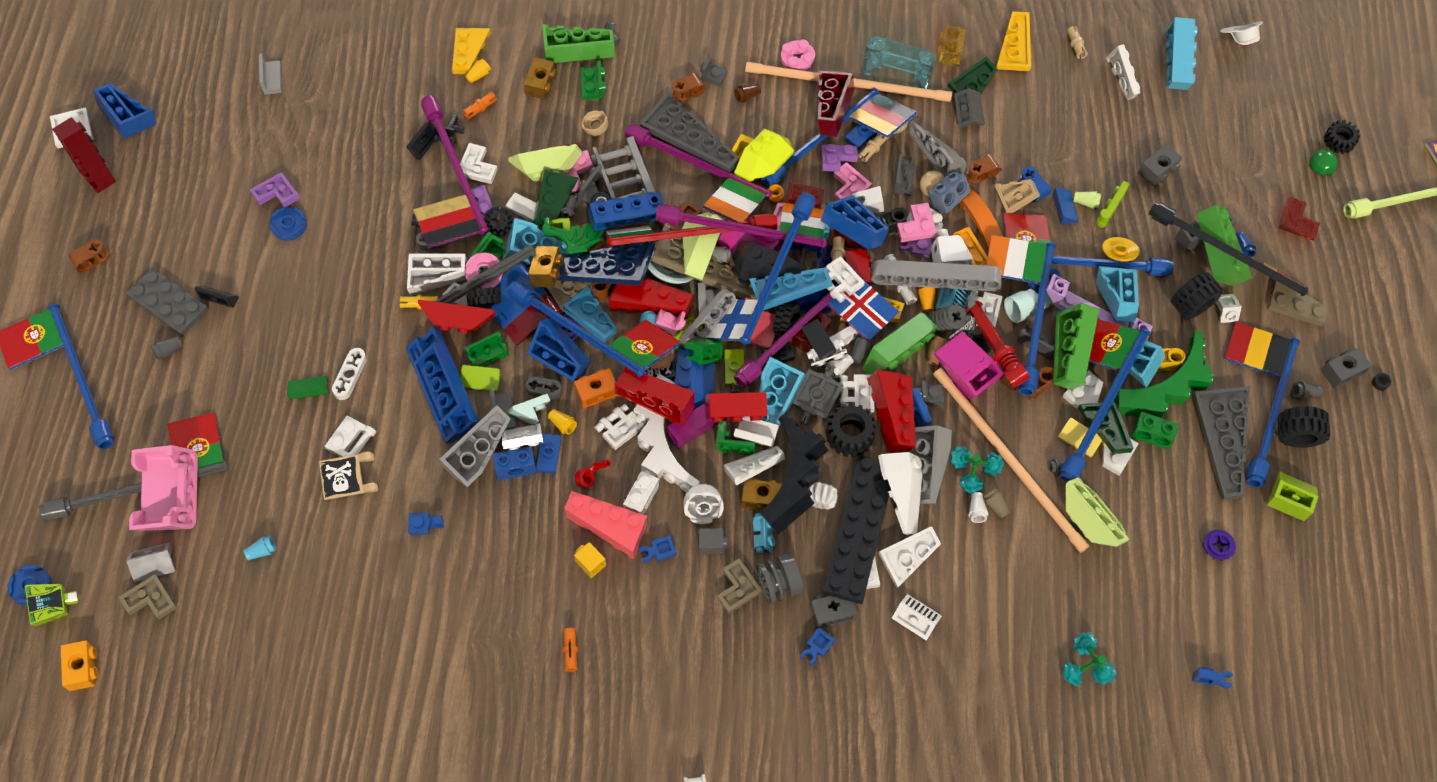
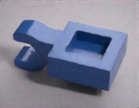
[408,512,444,535]
[1192,667,1233,689]

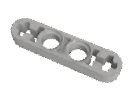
[680,289,736,350]

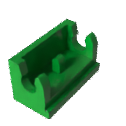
[468,231,506,274]
[465,331,509,367]
[685,338,723,365]

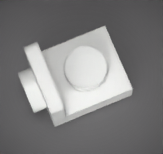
[1215,294,1242,323]

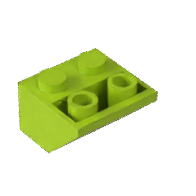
[1267,471,1319,521]

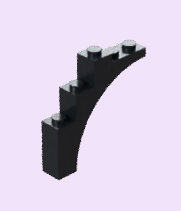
[760,414,829,535]

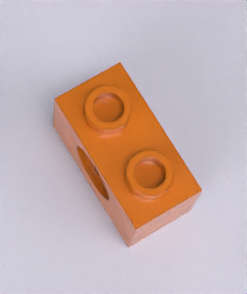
[574,368,618,409]

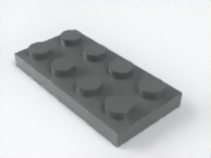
[126,267,209,336]

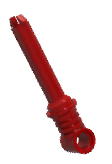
[965,301,1030,388]

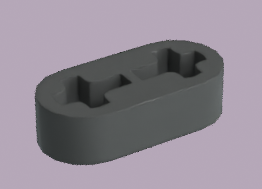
[526,377,562,399]

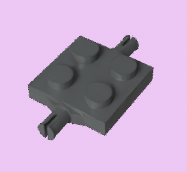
[792,364,844,425]

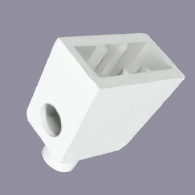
[852,186,884,215]
[931,229,973,265]

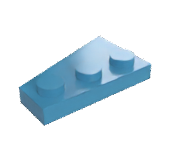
[562,286,617,343]

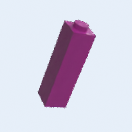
[667,391,726,449]

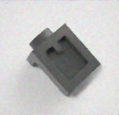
[700,57,728,86]
[917,380,944,405]

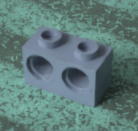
[928,171,971,214]

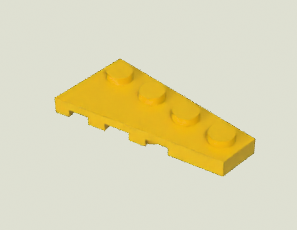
[996,11,1031,71]

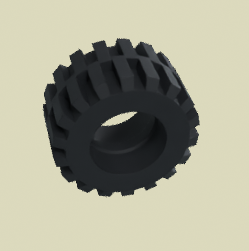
[1171,272,1224,320]
[826,403,877,457]
[1277,406,1330,448]

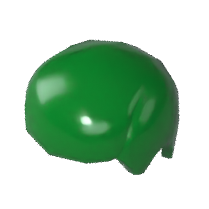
[1309,149,1338,176]

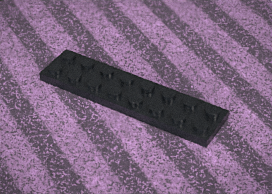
[823,455,891,604]

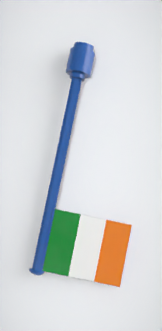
[986,235,1056,396]

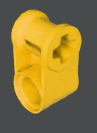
[1157,348,1185,372]

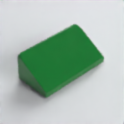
[287,376,329,399]

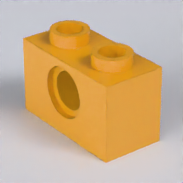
[61,640,98,691]

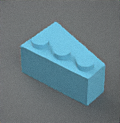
[1095,266,1139,323]

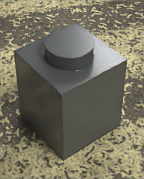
[699,528,727,555]

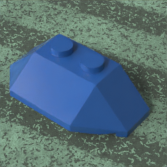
[675,348,716,410]

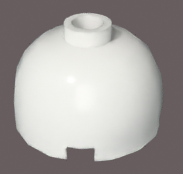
[684,484,724,524]

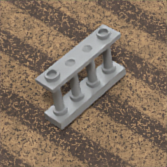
[590,136,655,199]

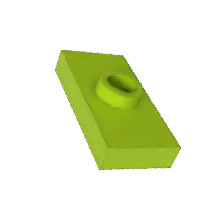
[725,349,744,386]

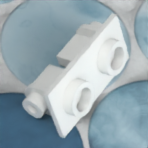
[807,338,847,367]

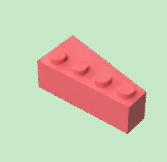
[564,491,647,560]

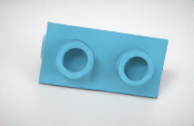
[753,513,775,554]

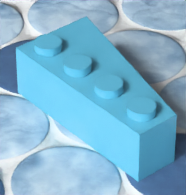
[1165,17,1197,90]

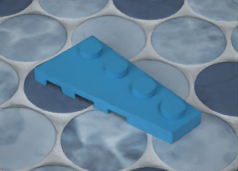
[749,268,833,311]

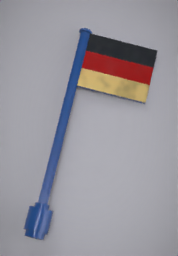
[760,88,917,187]

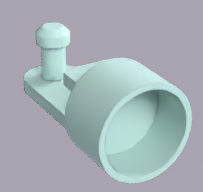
[1004,289,1054,323]

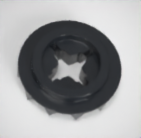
[484,206,513,236]

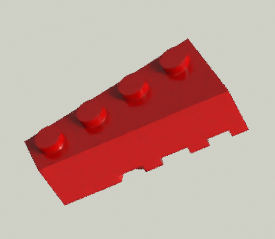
[614,367,695,427]

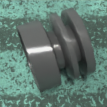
[756,553,804,604]

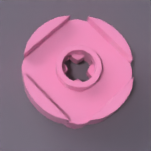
[781,39,815,71]
[465,253,504,289]

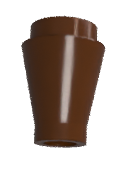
[734,84,761,103]

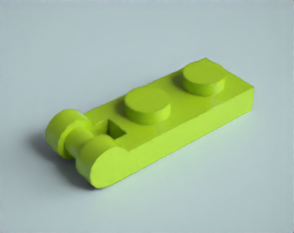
[1096,181,1130,228]

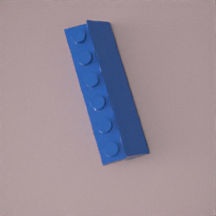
[406,327,479,443]

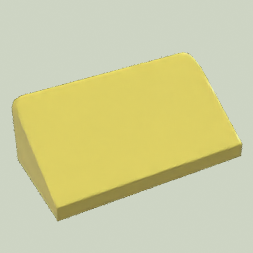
[1058,418,1102,457]

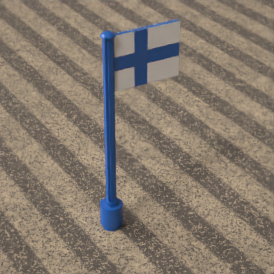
[705,193,815,345]

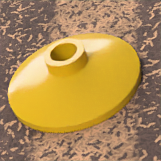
[1102,237,1139,261]

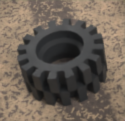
[1324,120,1361,154]
[466,287,502,308]
[773,302,800,336]

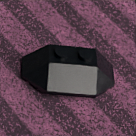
[732,241,806,284]

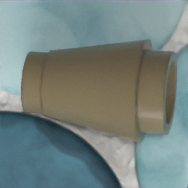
[983,488,1010,519]

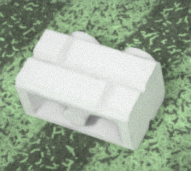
[623,471,659,515]

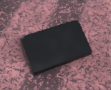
[194,286,239,308]

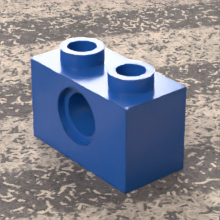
[493,446,537,481]

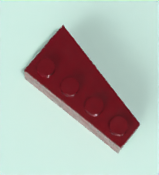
[818,70,855,137]
[52,117,116,194]

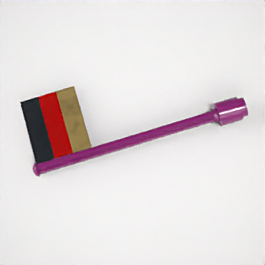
[413,95,490,248]

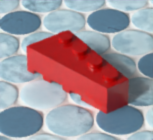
[609,277,693,320]
[867,370,916,453]

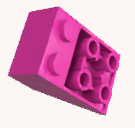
[933,331,1004,399]

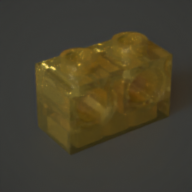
[937,25,966,66]

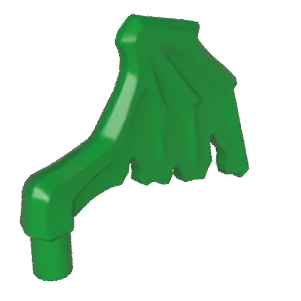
[542,217,604,254]

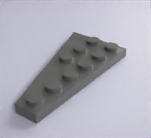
[640,91,739,173]
[1193,386,1250,500]

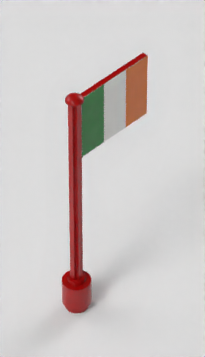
[604,213,778,247]

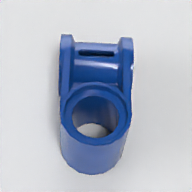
[1018,167,1051,203]

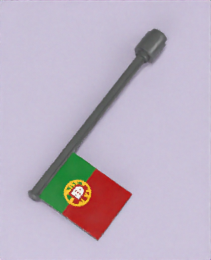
[39,412,229,521]

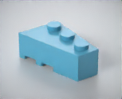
[1129,341,1165,388]

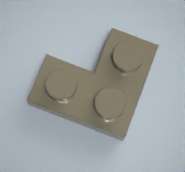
[717,558,762,614]
[118,574,177,620]

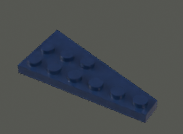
[557,241,655,286]

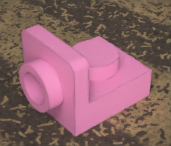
[655,309,686,335]

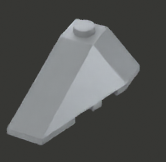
[908,121,966,177]
[439,405,511,488]
[909,425,952,504]

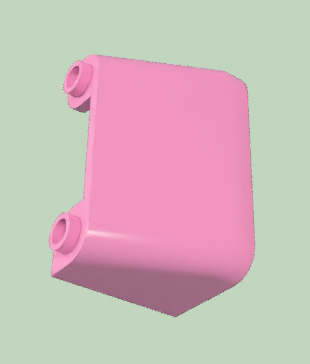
[129,445,198,531]

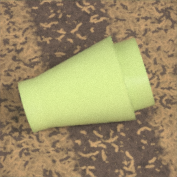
[1074,191,1101,209]

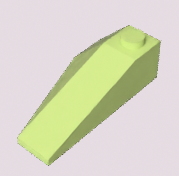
[682,212,725,280]

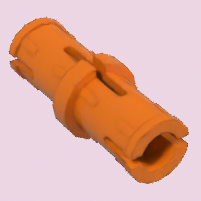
[462,91,497,120]
[562,628,579,672]

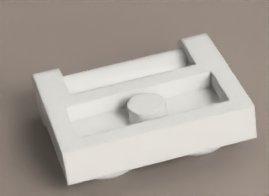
[324,416,376,457]

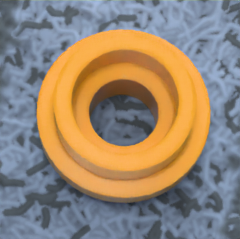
[767,184,784,202]

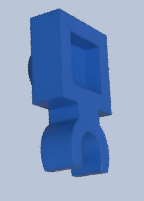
[639,535,677,563]
[800,627,835,666]

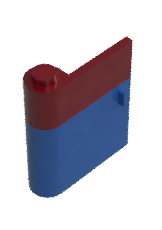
[486,263,563,346]

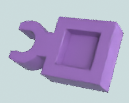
[899,238,932,258]

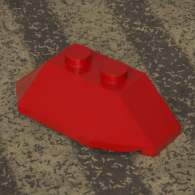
[418,299,497,334]

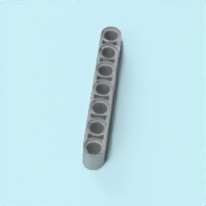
[871,260,1001,291]

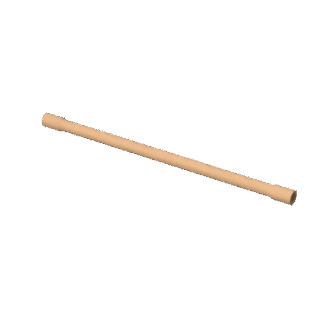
[745,62,952,102]
[933,368,1090,553]

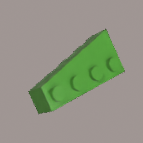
[542,24,615,63]
[1197,205,1253,286]
[1053,302,1099,390]
[862,312,938,375]

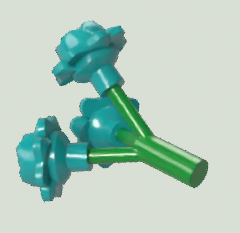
[950,446,1004,493]
[1063,632,1117,686]

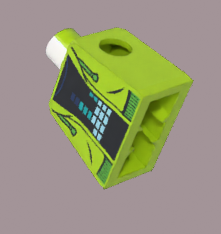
[25,584,79,627]

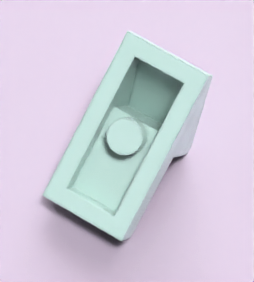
[508,394,550,425]

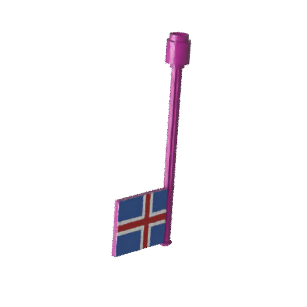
[734,269,899,388]

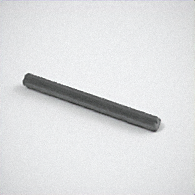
[435,245,535,304]

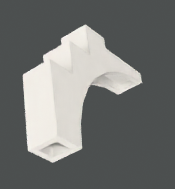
[634,374,700,493]

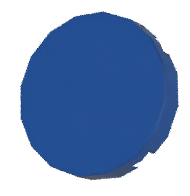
[269,207,307,241]
[7,565,52,606]

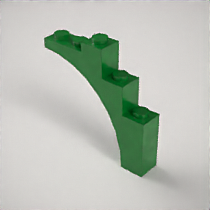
[1114,330,1214,418]

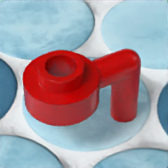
[575,459,611,489]

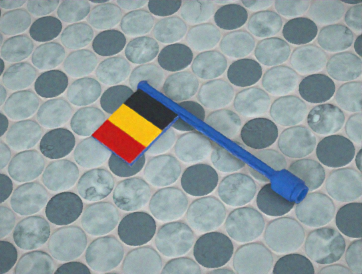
[1224,322,1300,488]

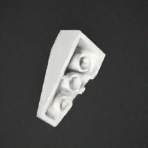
[878,452,922,536]

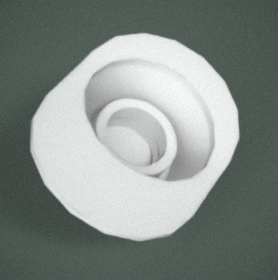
[1220,21,1263,45]

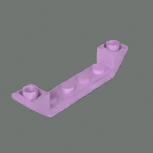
[1046,274,1153,341]

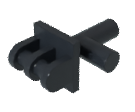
[434,115,465,146]

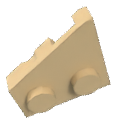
[994,179,1040,213]

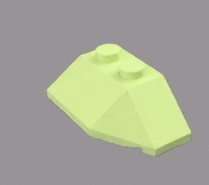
[508,144,582,181]
[1066,477,1129,547]

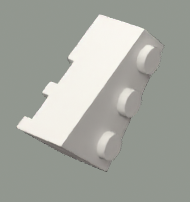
[407,254,468,296]

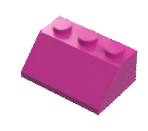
[716,216,783,255]

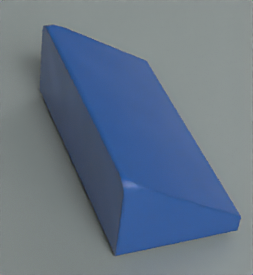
[1053,187,1079,224]

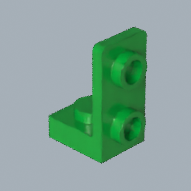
[716,421,755,455]

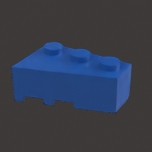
[527,317,591,382]

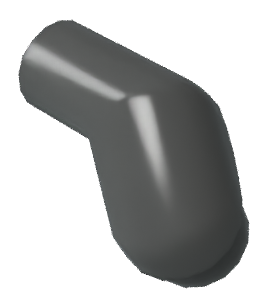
[604,21,621,45]

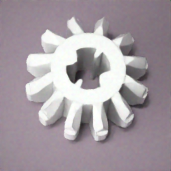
[808,482,837,510]

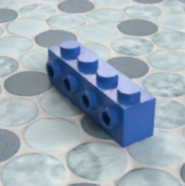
[588,192,664,231]

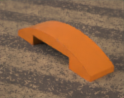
[959,189,1003,252]

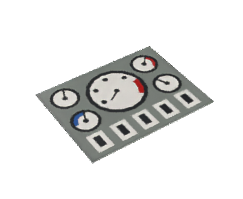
[949,317,975,341]

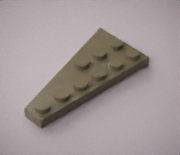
[651,223,756,300]

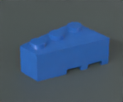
[93,83,156,139]
[820,195,889,250]

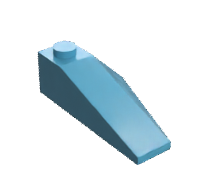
[759,357,805,427]

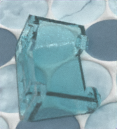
[862,36,936,89]

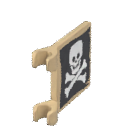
[319,451,378,500]

